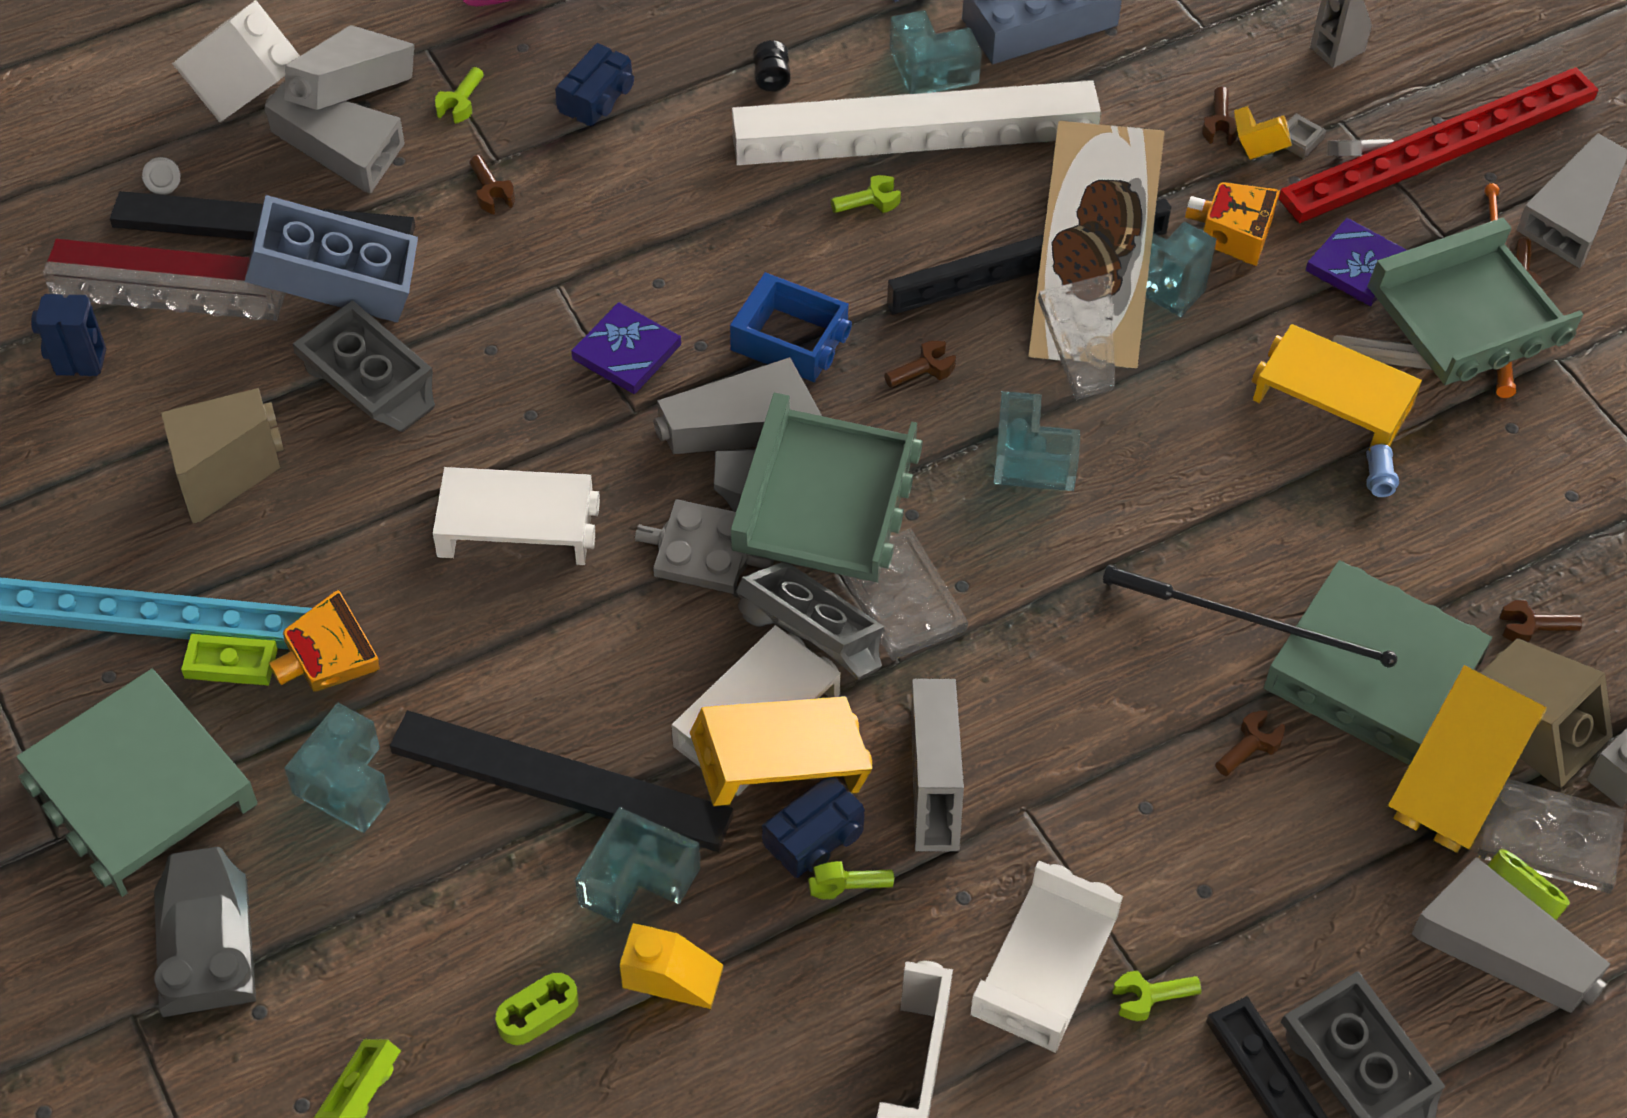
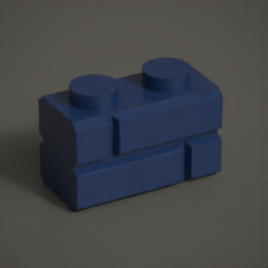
[555,43,634,127]
[31,294,106,376]
[762,777,865,878]

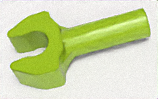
[435,67,484,124]
[830,175,901,213]
[808,861,894,899]
[1112,970,1201,1021]

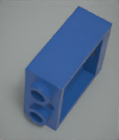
[730,272,852,382]

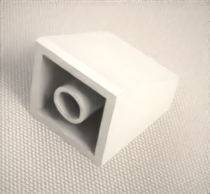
[172,0,300,122]

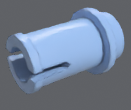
[1366,444,1399,497]

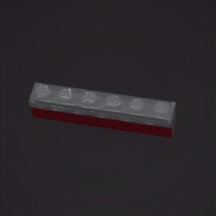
[43,239,286,321]

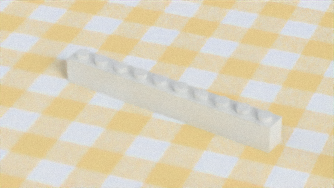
[732,81,1101,165]

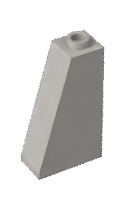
[284,25,415,110]
[265,82,405,193]
[1516,133,1627,268]
[653,358,822,454]
[911,679,964,851]
[1411,857,1610,1013]

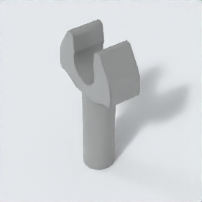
[1327,139,1394,156]

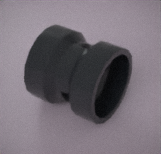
[753,40,791,92]

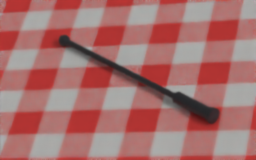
[1103,564,1398,668]

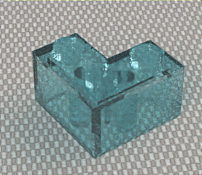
[890,10,982,94]
[1146,222,1217,317]
[993,391,1080,491]
[284,702,390,833]
[575,807,700,923]

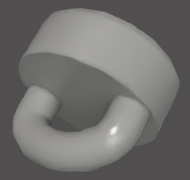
[142,157,181,195]

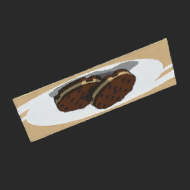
[1029,121,1164,368]

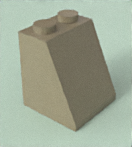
[161,388,284,524]
[1481,638,1613,788]

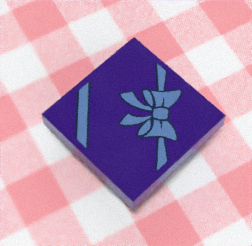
[1305,218,1407,306]
[571,302,681,395]

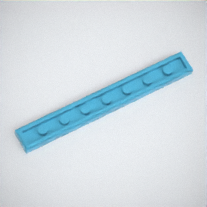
[0,578,312,649]

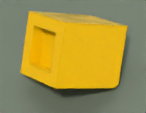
[1234,106,1292,160]

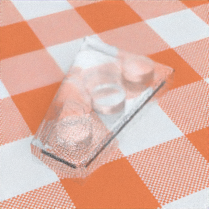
[1037,273,1115,400]

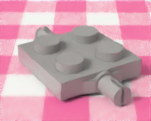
[635,499,774,594]

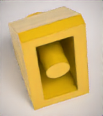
[620,923,723,1009]

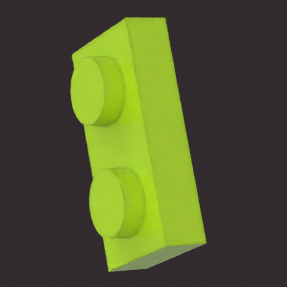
[181,634,278,686]
[314,1039,401,1118]

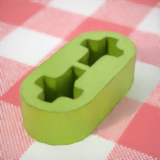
[1487,849,1570,921]
[496,973,578,1045]

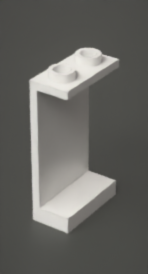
[433,467,600,565]
[672,625,841,796]
[970,861,1123,1053]
[877,961,953,1118]

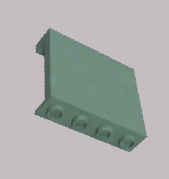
[1368,218,1584,385]
[731,392,923,583]
[1264,560,1493,765]
[16,668,258,897]

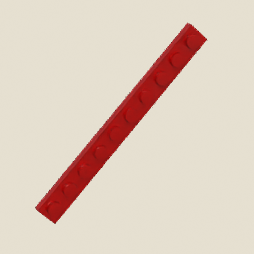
[1278,67,1599,224]

